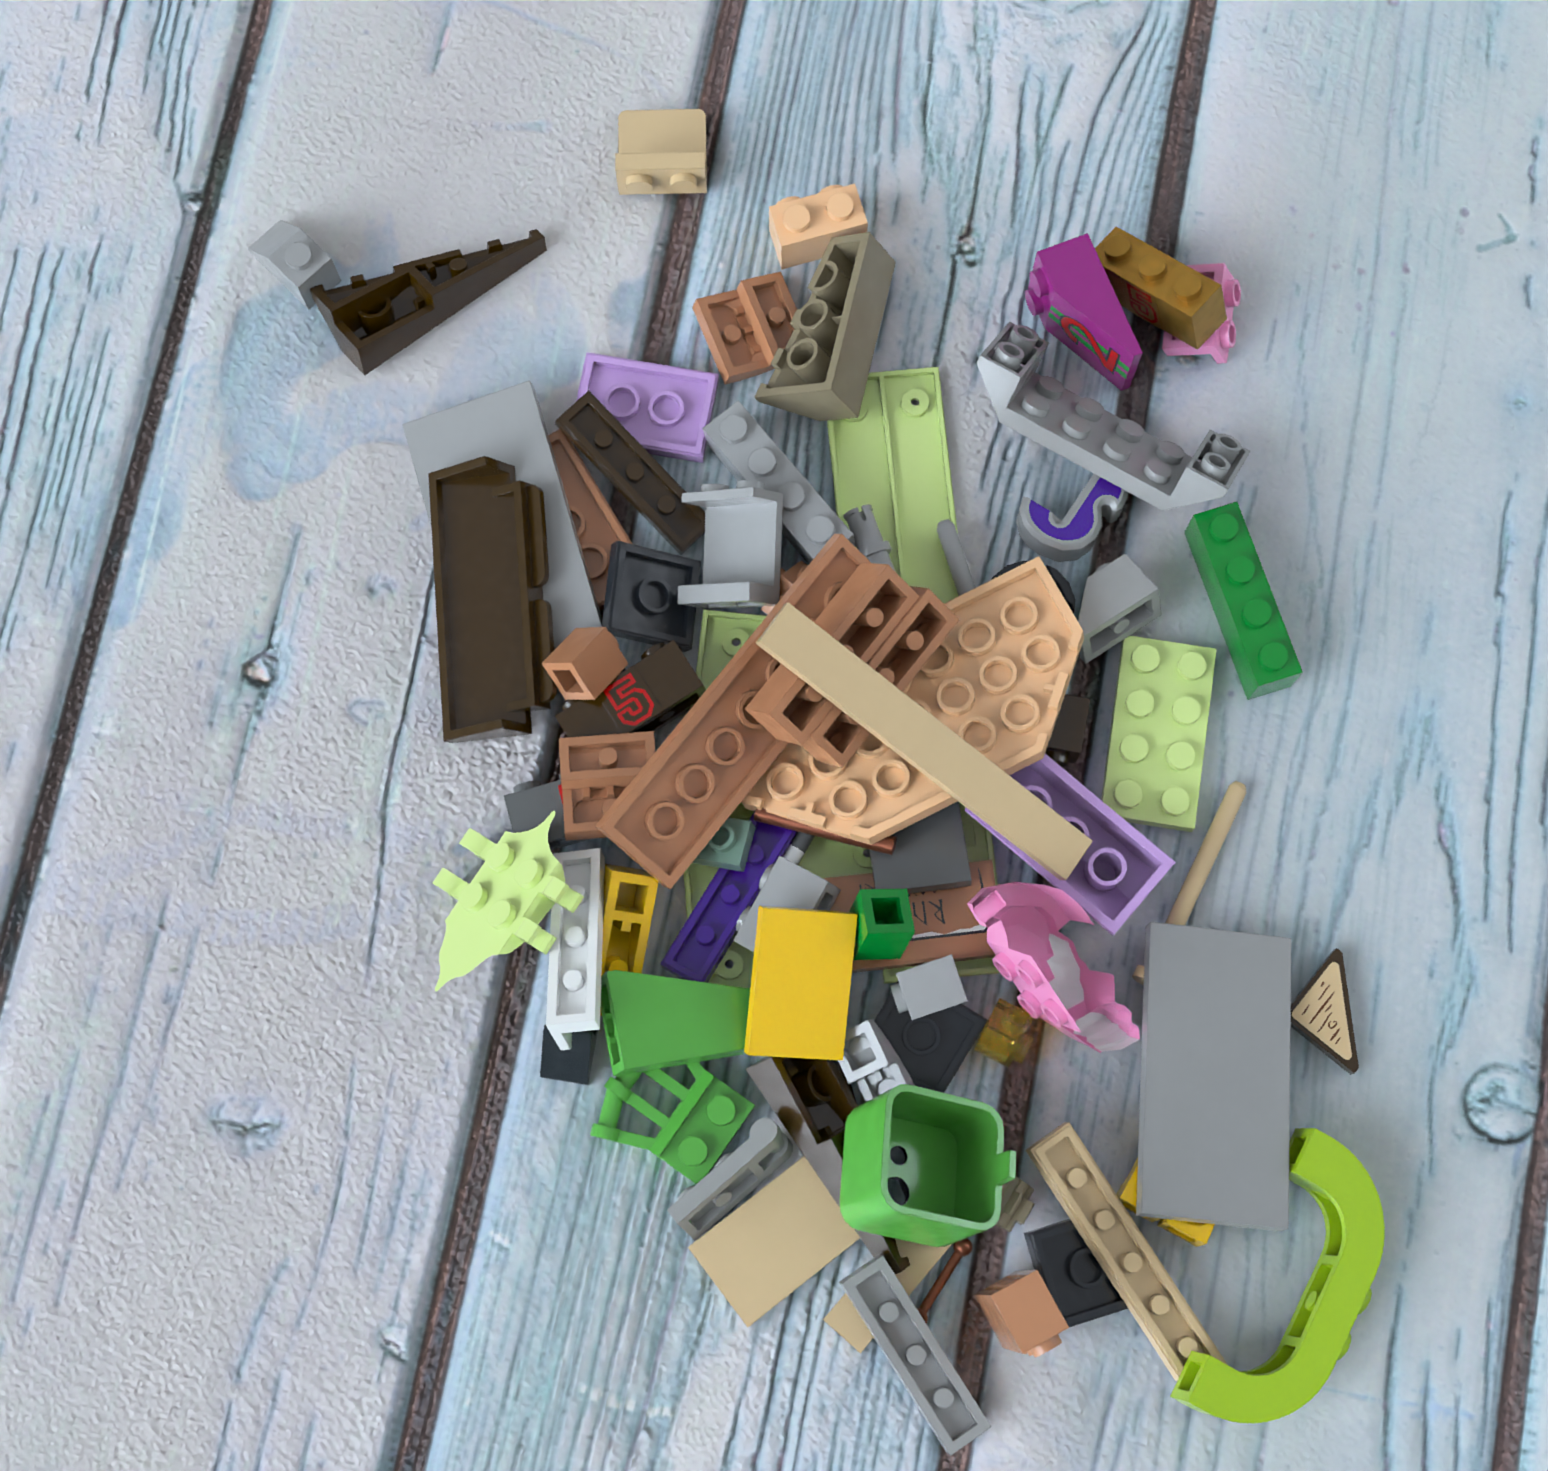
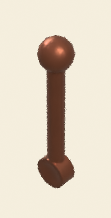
[917,1238,973,1323]

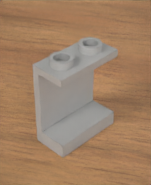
[678,480,783,609]

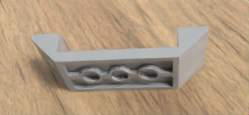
[977,322,1250,511]

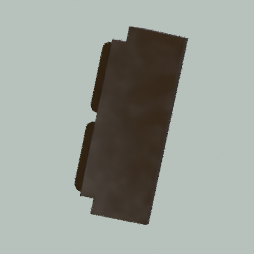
[428,456,557,743]

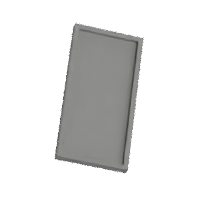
[402,380,602,650]
[1136,922,1291,1232]

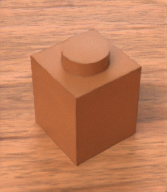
[542,627,629,700]

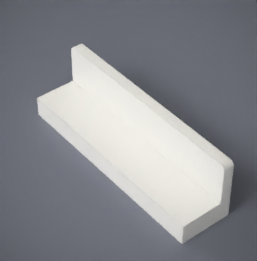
[546,848,605,1050]

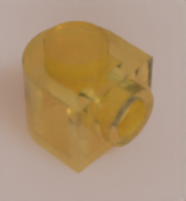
[973,998,1034,1068]

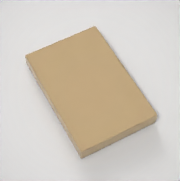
[688,1156,860,1327]

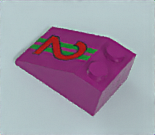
[1025,233,1143,391]

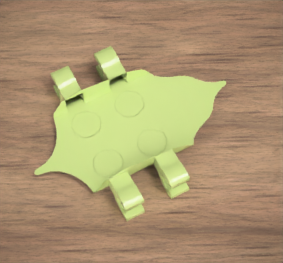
[432,811,584,991]

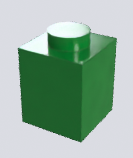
[849,888,915,960]

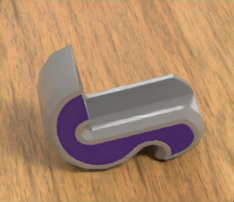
[1016,473,1128,562]

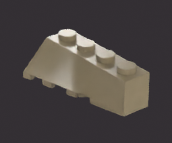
[754,232,896,421]

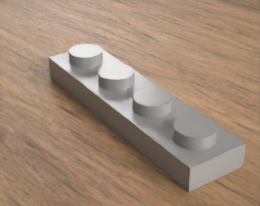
[839,1254,991,1456]

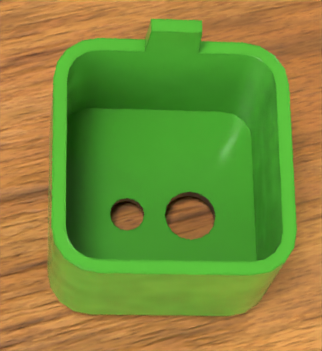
[839,1084,1016,1247]

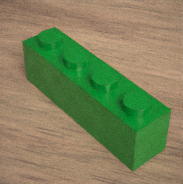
[1184,502,1303,700]

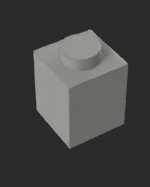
[890,954,968,1020]

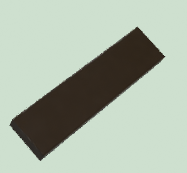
[555,390,705,555]

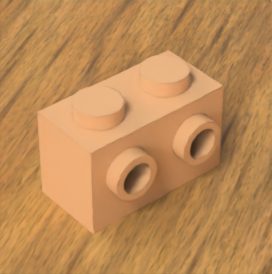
[769,183,868,270]

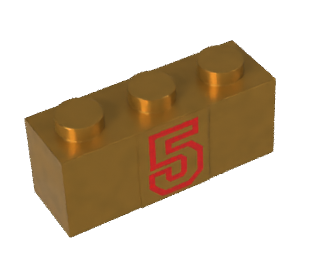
[1095,226,1227,350]

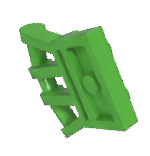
[590,1062,755,1184]

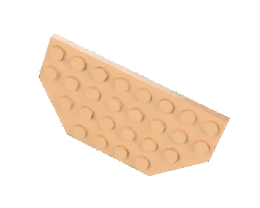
[741,556,1084,845]

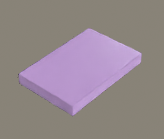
[570,352,719,463]

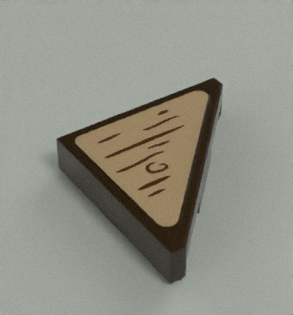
[1291,948,1359,1075]

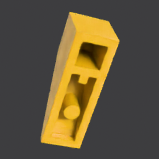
[600,864,658,1016]

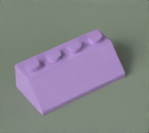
[964,754,1176,936]

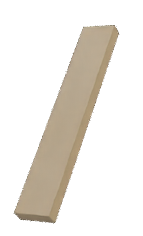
[1025,1122,1228,1382]

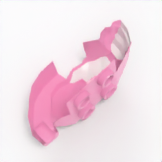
[967,882,1140,1053]

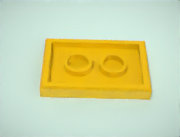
[744,906,858,1061]

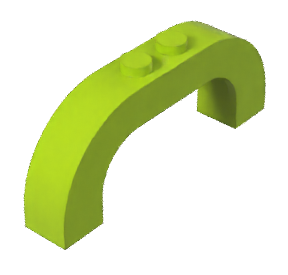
[1170,1128,1385,1424]

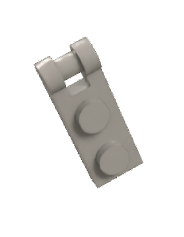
[667,1117,793,1241]

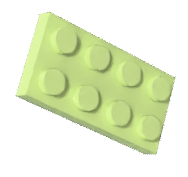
[1101,636,1217,832]

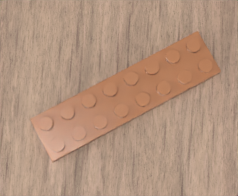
[595,534,871,889]

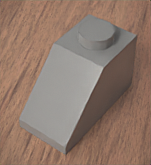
[248,220,341,310]
[1078,554,1162,664]

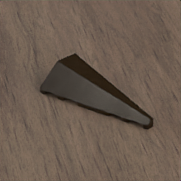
[310,229,547,375]
[745,1056,910,1274]

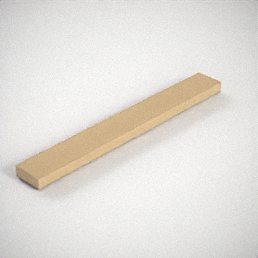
[756,602,1093,880]

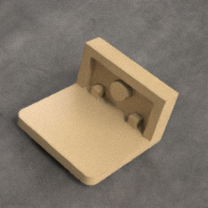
[615,109,707,195]

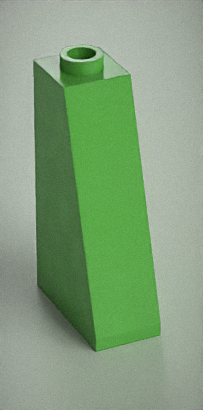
[601,970,750,1076]

